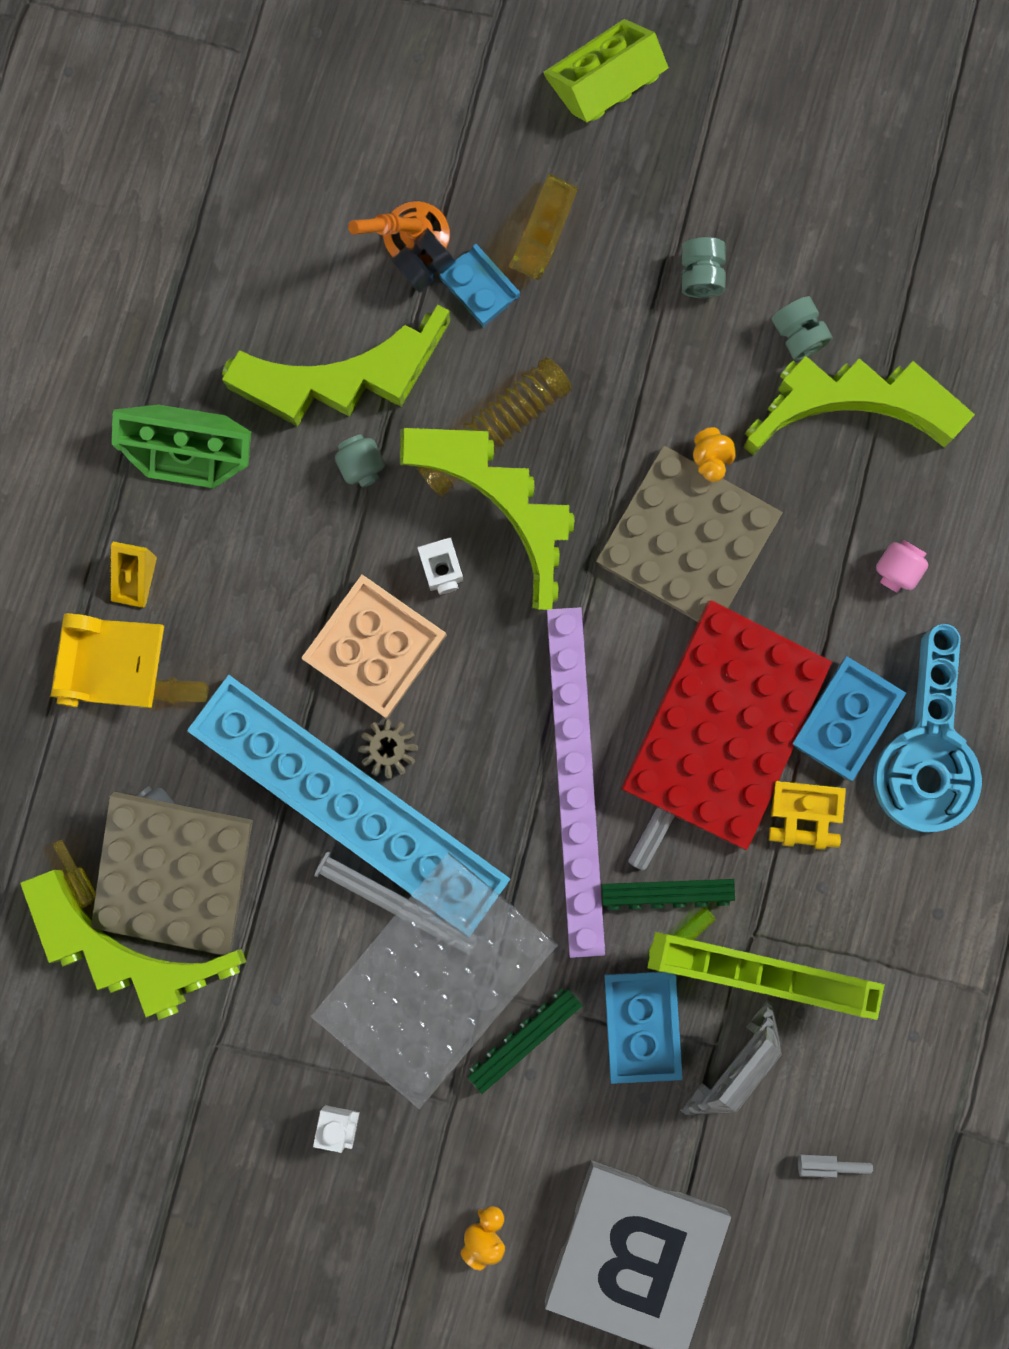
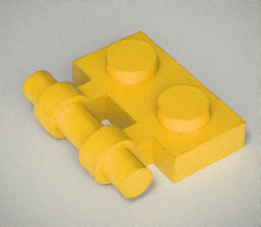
[769,781,846,850]

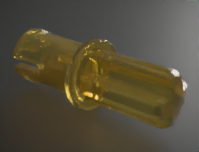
[153,677,209,705]

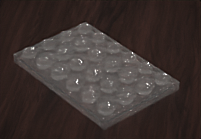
[311,852,557,1109]

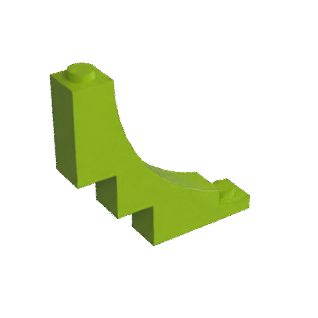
[222,304,450,427]

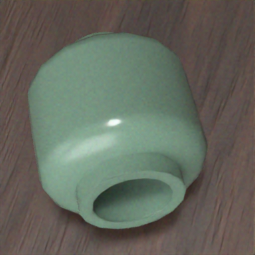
[335,434,385,488]

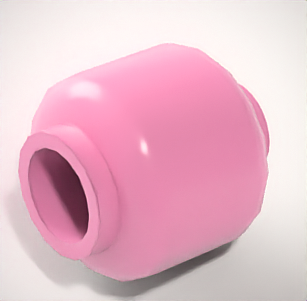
[876,540,929,593]

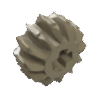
[358,719,418,779]

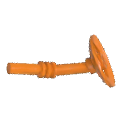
[348,201,450,265]

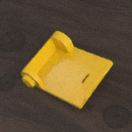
[51,613,164,708]

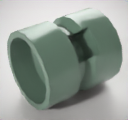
[682,237,726,298]
[771,296,833,361]

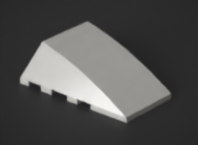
[680,999,782,1115]

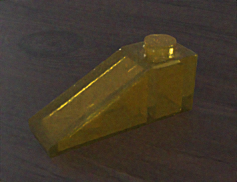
[509,173,578,281]

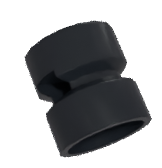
[392,227,456,293]

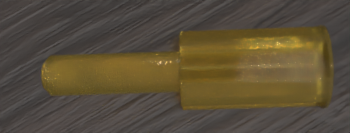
[53,840,96,909]

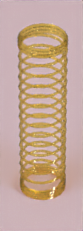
[416,357,572,497]

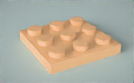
[301,575,447,719]

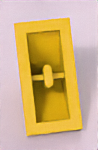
[111,541,157,608]

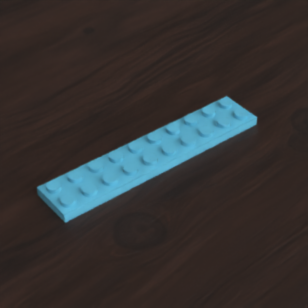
[187,675,510,937]

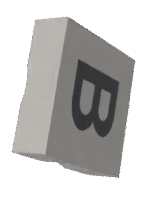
[544,1160,731,1349]

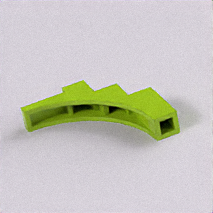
[647,932,885,1020]

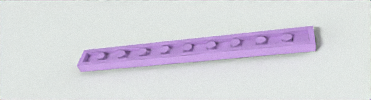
[547,607,605,958]

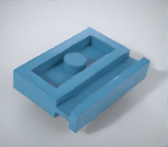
[439,244,520,328]

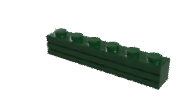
[601,879,735,910]
[467,988,583,1094]

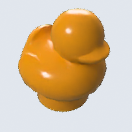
[693,427,736,482]
[461,1206,505,1271]

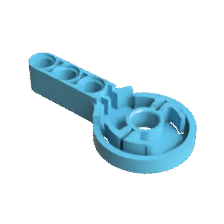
[873,624,982,833]

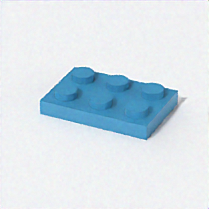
[792,656,906,782]
[604,972,682,1084]

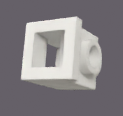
[417,537,463,595]
[313,1105,360,1153]

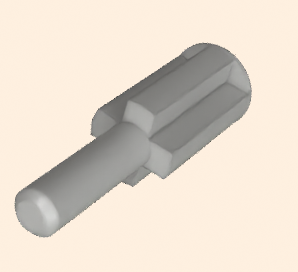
[798,1154,873,1178]

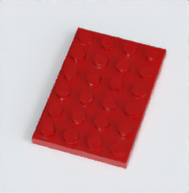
[621,600,832,850]

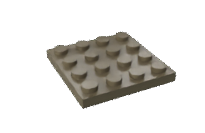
[595,445,783,622]
[91,792,253,955]

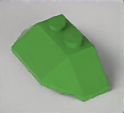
[112,405,251,488]

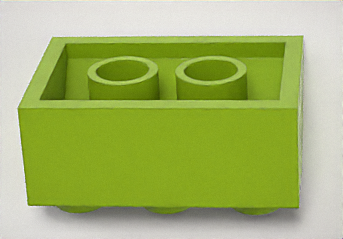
[543,19,669,122]

